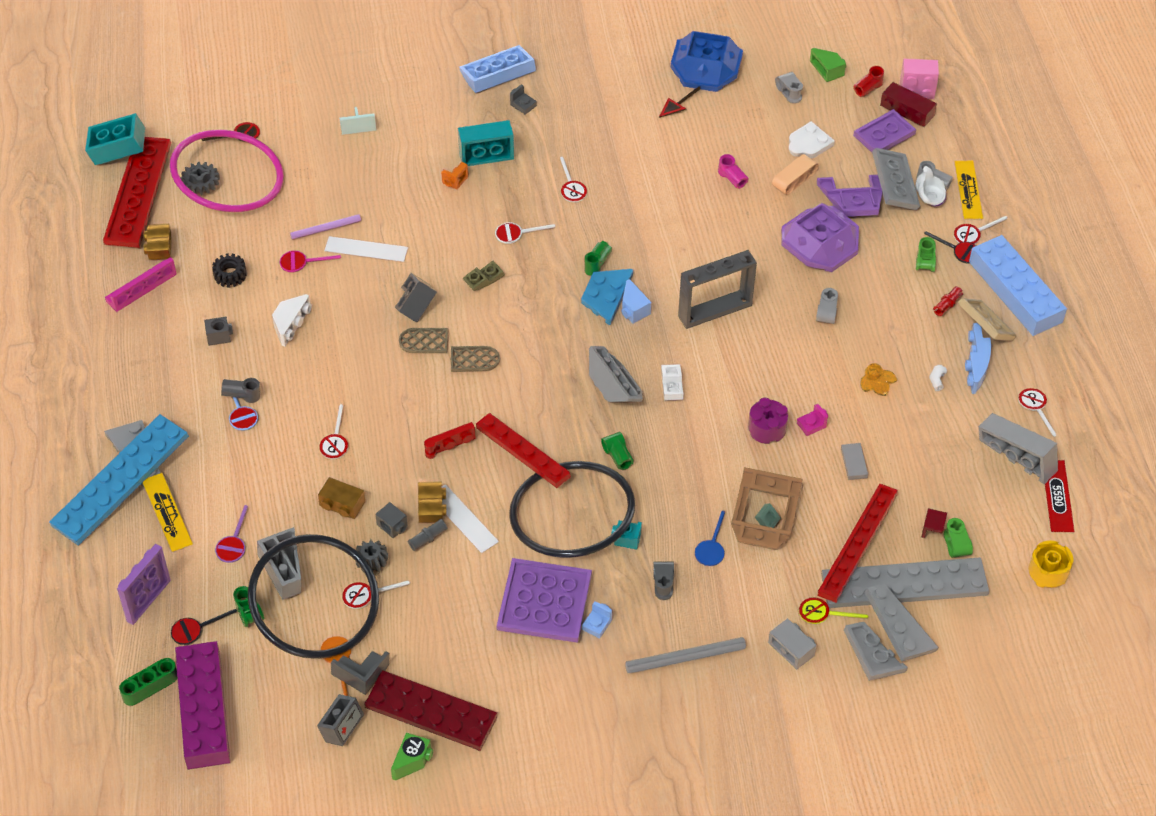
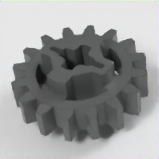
[180,162,220,195]

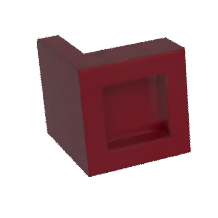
[921,508,947,538]

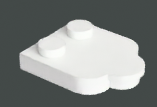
[789,121,835,159]

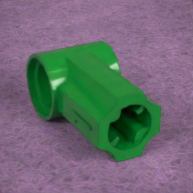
[584,241,612,276]
[601,432,633,470]

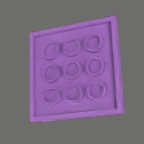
[497,558,592,643]

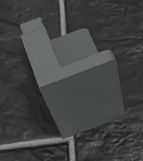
[395,273,437,322]
[331,651,390,695]

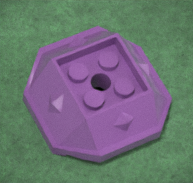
[781,203,859,272]

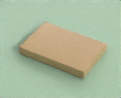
[958,298,1016,341]

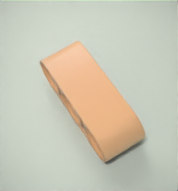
[772,154,819,195]

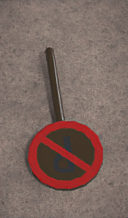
[201,122,260,142]

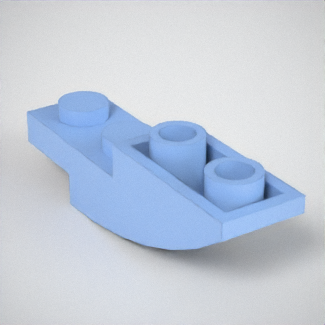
[965,323,991,394]

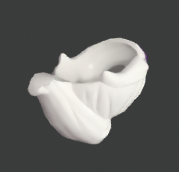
[915,166,946,206]

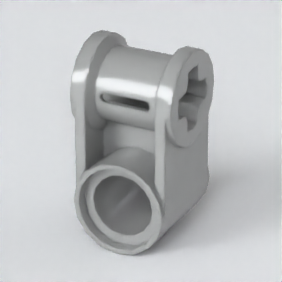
[775,72,803,103]
[816,288,838,324]

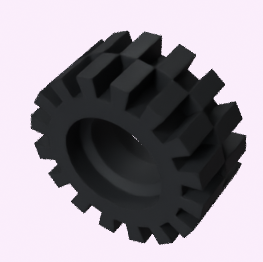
[212,253,247,288]

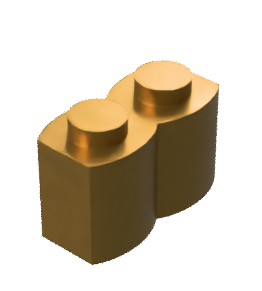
[144,223,171,260]
[418,482,446,523]

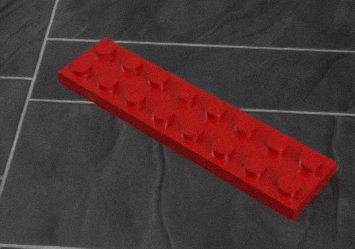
[103,137,171,248]

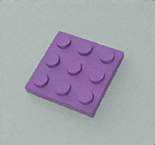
[117,544,171,625]

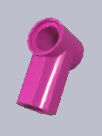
[718,154,749,189]

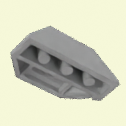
[589,346,643,402]

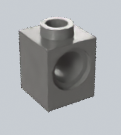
[204,316,233,346]
[375,502,408,538]

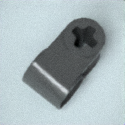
[653,561,674,600]

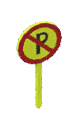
[799,597,868,624]

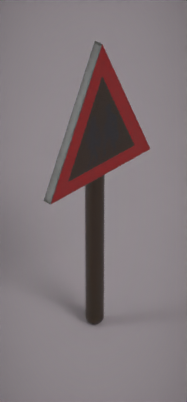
[659,86,701,118]

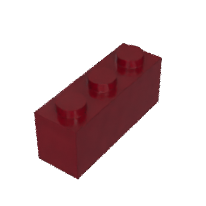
[880,82,937,127]

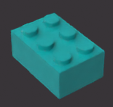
[85,113,145,165]
[458,120,514,166]

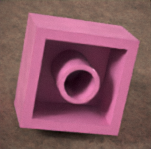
[899,59,939,99]

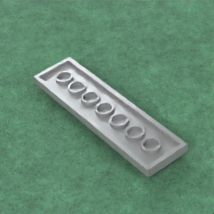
[821,557,989,608]

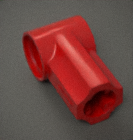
[853,66,884,97]

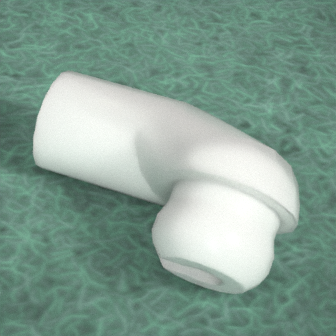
[929,365,947,391]

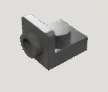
[510,84,537,115]

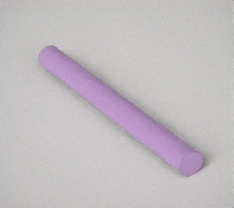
[290,214,361,239]

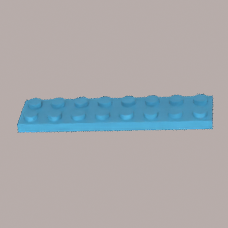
[49,414,189,546]

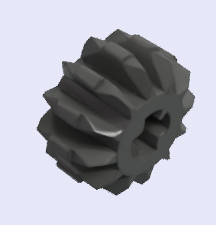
[355,539,389,573]

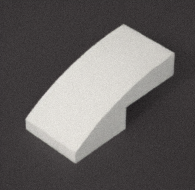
[661,364,684,401]

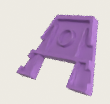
[817,174,882,217]

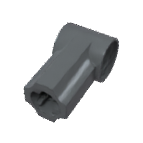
[221,378,260,403]

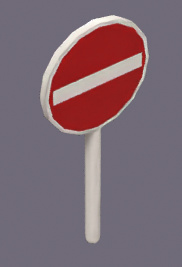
[495,222,555,244]

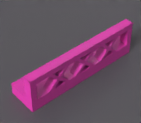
[105,257,177,312]

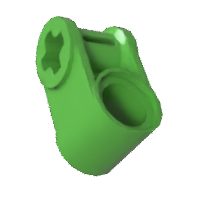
[916,237,936,272]
[943,518,973,558]

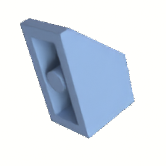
[621,279,651,324]

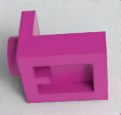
[797,404,828,436]

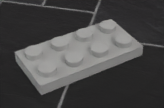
[872,148,920,210]

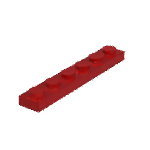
[476,413,571,488]

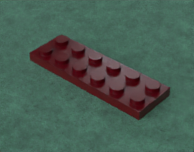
[364,670,497,751]

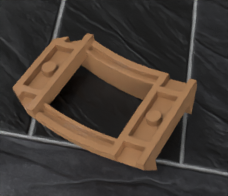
[731,467,802,550]

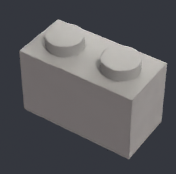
[768,618,816,670]

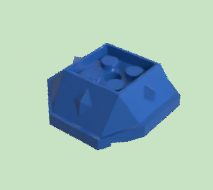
[671,31,743,92]

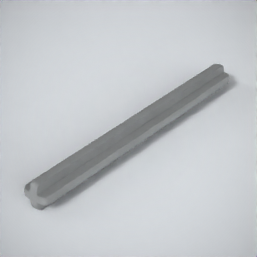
[625,637,746,673]

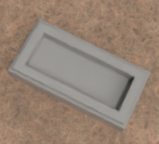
[841,443,868,480]

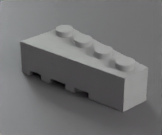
[978,413,1058,484]

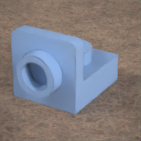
[582,601,612,639]

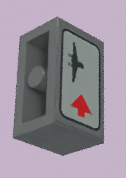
[317,694,364,747]

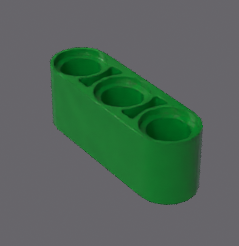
[119,658,178,706]

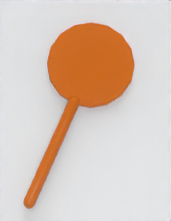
[321,636,351,696]

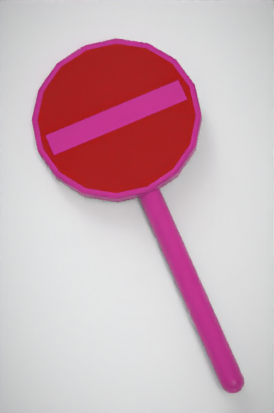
[279,250,341,272]

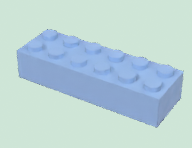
[969,235,1067,336]

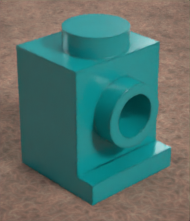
[611,520,642,550]

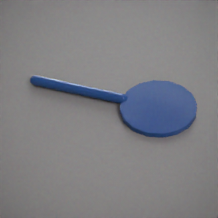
[695,510,725,566]

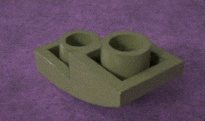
[463,261,505,291]

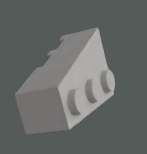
[257,527,301,600]

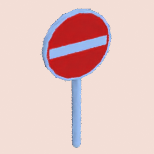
[229,397,258,431]

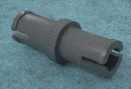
[408,519,448,551]

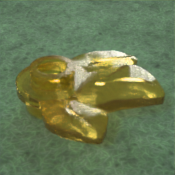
[860,363,897,396]

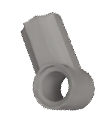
[916,161,953,191]

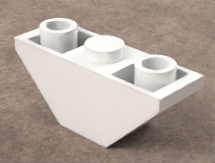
[272,294,312,347]

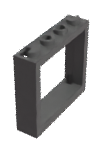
[678,250,757,329]

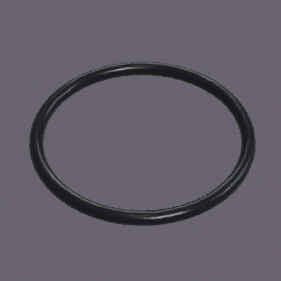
[509,461,636,558]
[248,534,379,659]

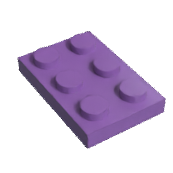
[853,109,916,152]

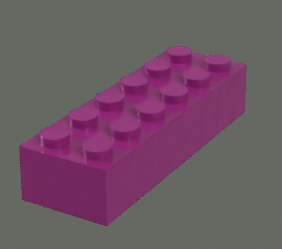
[175,641,230,770]

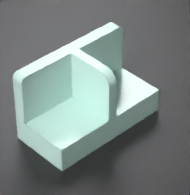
[339,107,376,135]

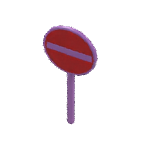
[215,505,248,563]

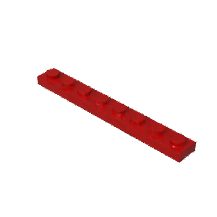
[817,483,898,603]

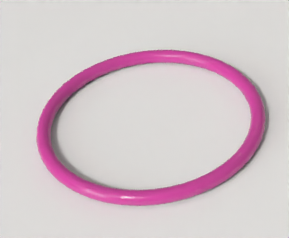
[170,130,284,212]

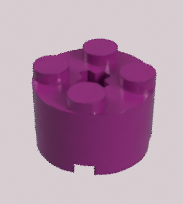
[748,397,788,444]

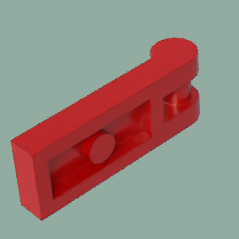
[424,422,476,459]

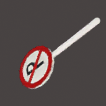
[560,157,587,202]
[954,216,1007,244]
[1018,388,1056,437]
[319,404,348,459]
[342,581,410,609]

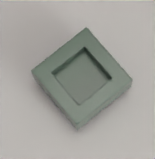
[755,503,781,528]

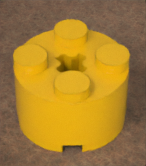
[1028,540,1073,588]

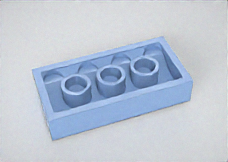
[459,45,536,93]

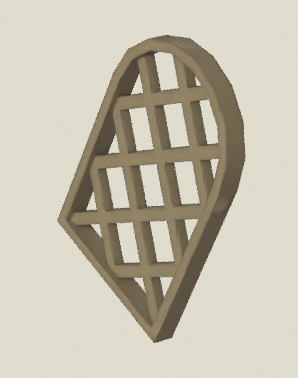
[399,328,448,353]
[450,346,500,372]

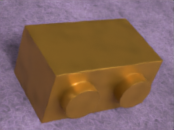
[318,477,366,519]

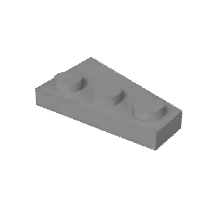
[844,622,908,681]

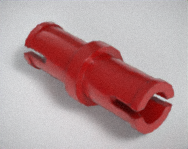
[933,286,963,316]

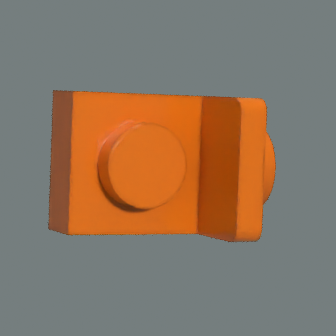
[441,162,469,190]

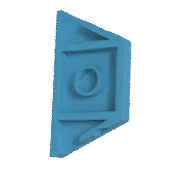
[581,269,633,325]

